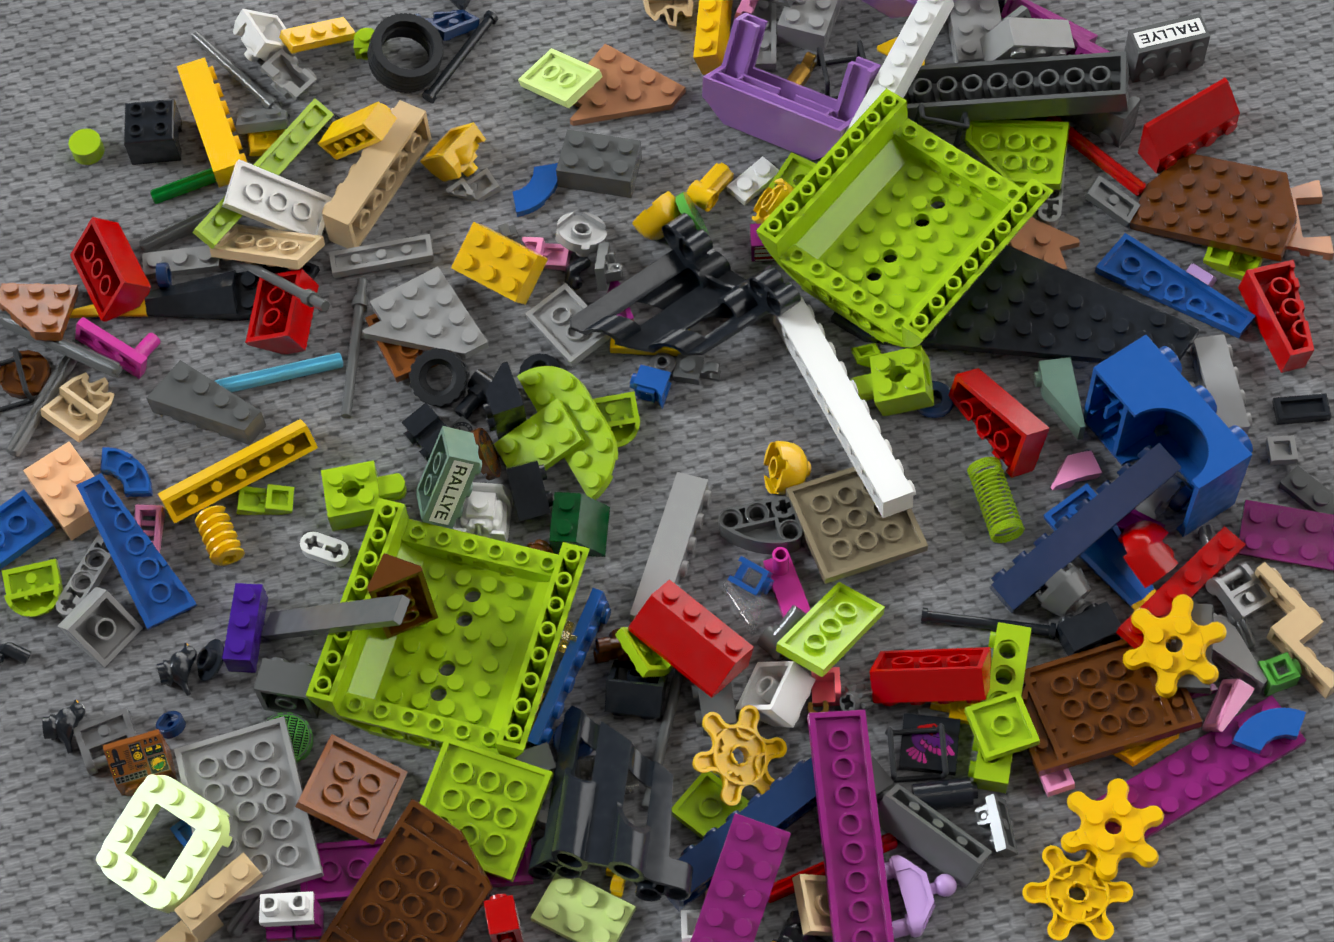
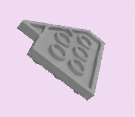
[362,266,489,359]

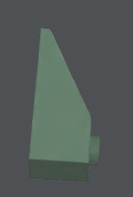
[1033,357,1085,439]

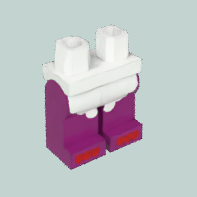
[259,892,324,942]

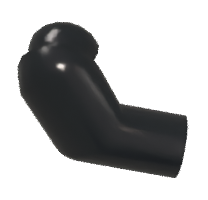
[564,257,591,290]
[0,642,32,665]

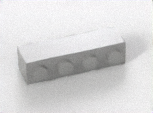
[1189,334,1252,434]

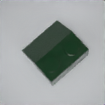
[549,492,610,557]

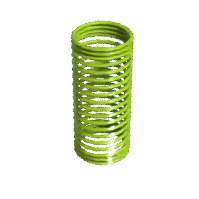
[967,457,1025,543]

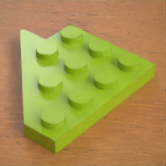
[965,120,1070,190]

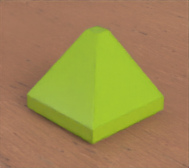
[851,343,882,368]

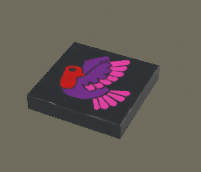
[899,713,961,776]

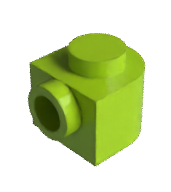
[353,28,374,60]

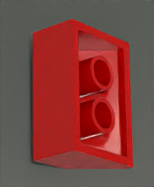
[245,269,319,355]

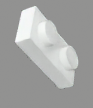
[727,156,779,206]

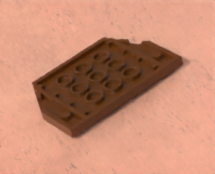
[1130,154,1297,262]
[1022,639,1202,777]
[319,799,493,942]

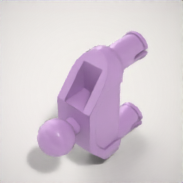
[885,855,957,939]

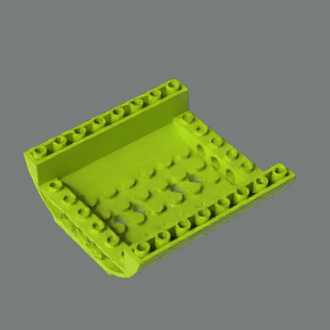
[756,88,1054,347]
[306,498,590,758]

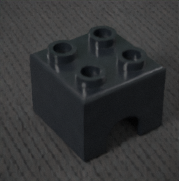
[124,99,182,165]

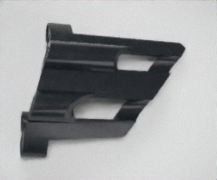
[570,213,801,356]
[528,706,694,902]

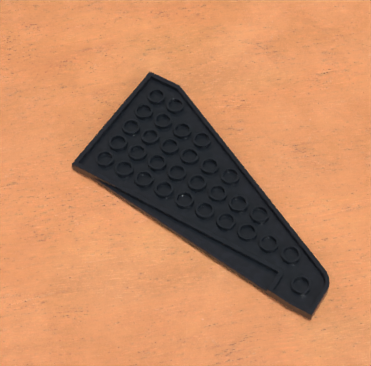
[830,219,1199,363]

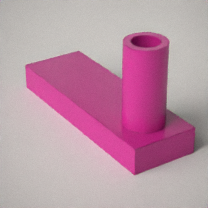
[75,317,161,379]
[763,547,811,618]

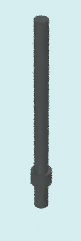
[192,31,290,120]
[231,260,330,311]
[341,278,368,418]
[641,668,684,810]

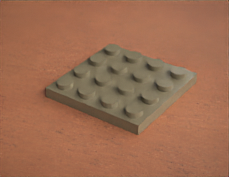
[786,467,928,584]

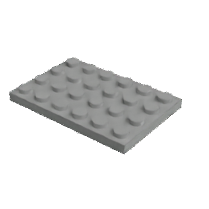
[174,716,324,905]

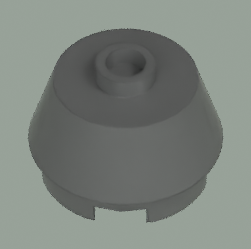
[1035,562,1091,617]

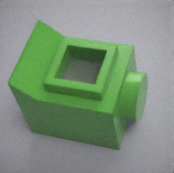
[1257,652,1302,697]

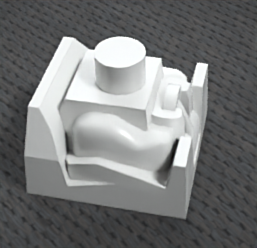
[233,9,296,62]
[453,482,513,542]

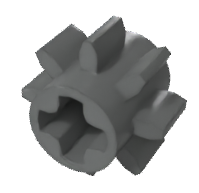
[840,683,875,716]

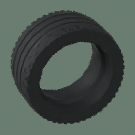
[368,13,443,93]

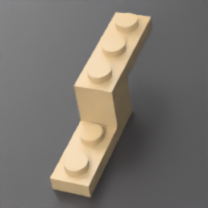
[1255,562,1334,699]
[156,852,263,942]

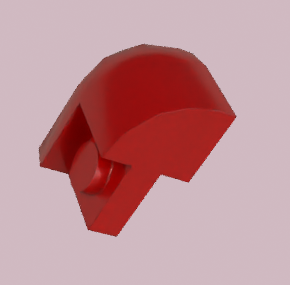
[1118,521,1178,588]

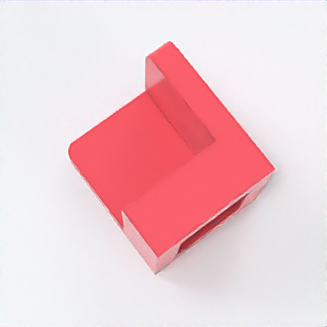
[811,667,841,707]

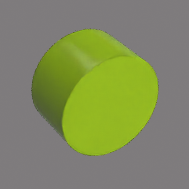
[68,129,105,165]

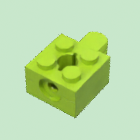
[850,345,935,416]
[321,460,407,531]

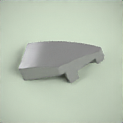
[446,168,502,202]

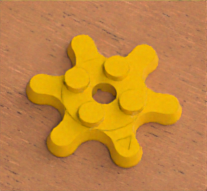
[1123,594,1227,698]
[692,705,787,806]
[1061,778,1164,881]
[1022,845,1133,941]

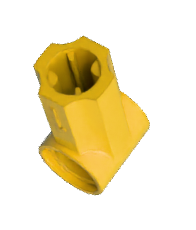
[686,162,734,212]

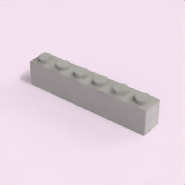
[630,472,712,622]

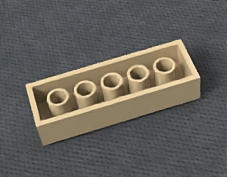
[322,100,432,249]

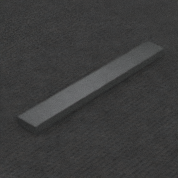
[261,595,410,640]

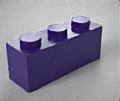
[222,583,268,673]

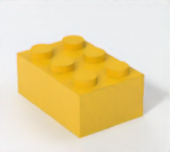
[451,222,548,305]

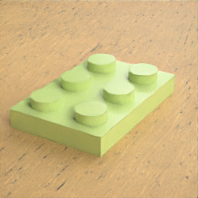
[518,48,603,108]
[531,874,636,942]

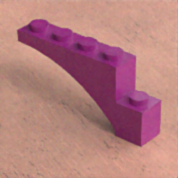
[1001,0,1110,55]

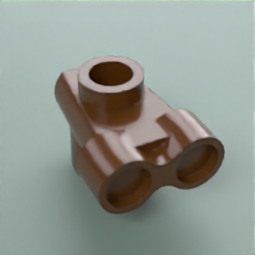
[593,628,631,664]

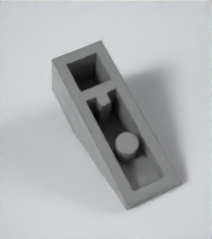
[1212,613,1267,694]

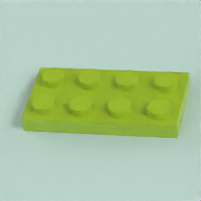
[776,582,885,677]

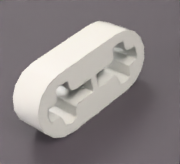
[300,532,350,567]

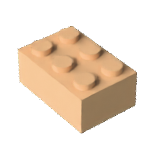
[23,442,96,541]

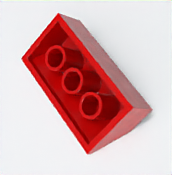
[1138,78,1240,174]
[70,217,152,322]
[628,579,754,698]
[869,647,991,706]

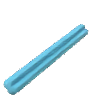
[215,353,343,392]

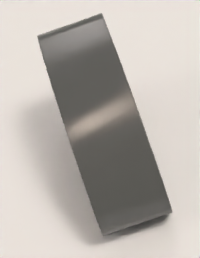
[718,496,803,554]

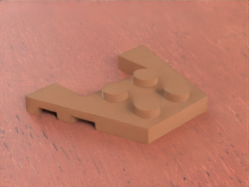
[1286,180,1334,260]

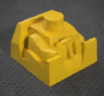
[420,122,486,182]

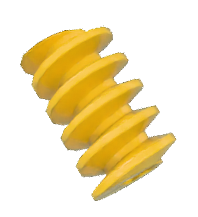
[195,505,245,566]

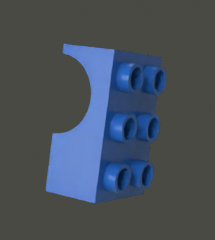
[1083,335,1253,537]

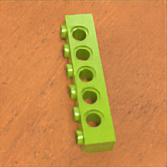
[968,622,1031,794]

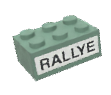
[416,426,482,529]

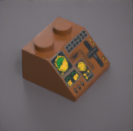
[103,729,177,796]

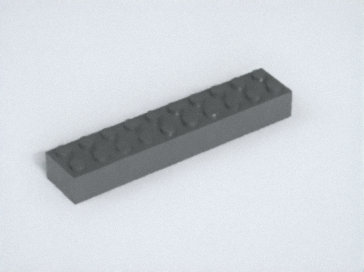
[903,51,1129,125]

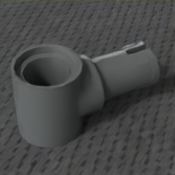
[757,605,806,661]

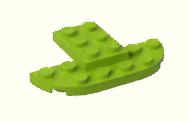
[494,366,618,500]

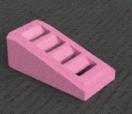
[134,505,165,553]
[1202,679,1254,732]

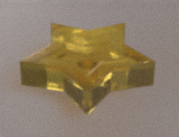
[558,621,578,653]

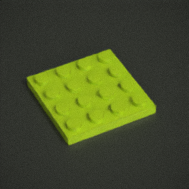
[420,736,554,882]

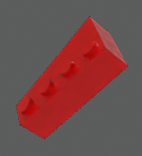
[1238,259,1314,373]
[948,368,1050,478]

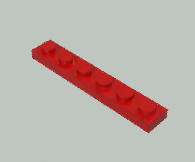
[1116,526,1246,649]

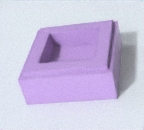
[1186,263,1217,287]

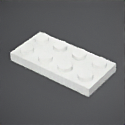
[222,159,332,236]

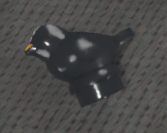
[157,643,197,696]
[42,700,85,754]
[772,910,827,942]

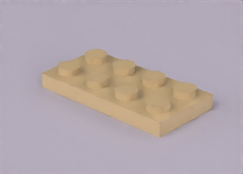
[210,224,325,270]

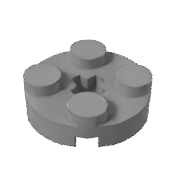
[555,212,607,257]

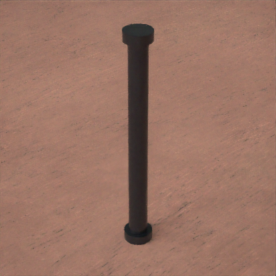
[422,10,498,103]
[921,607,1056,640]

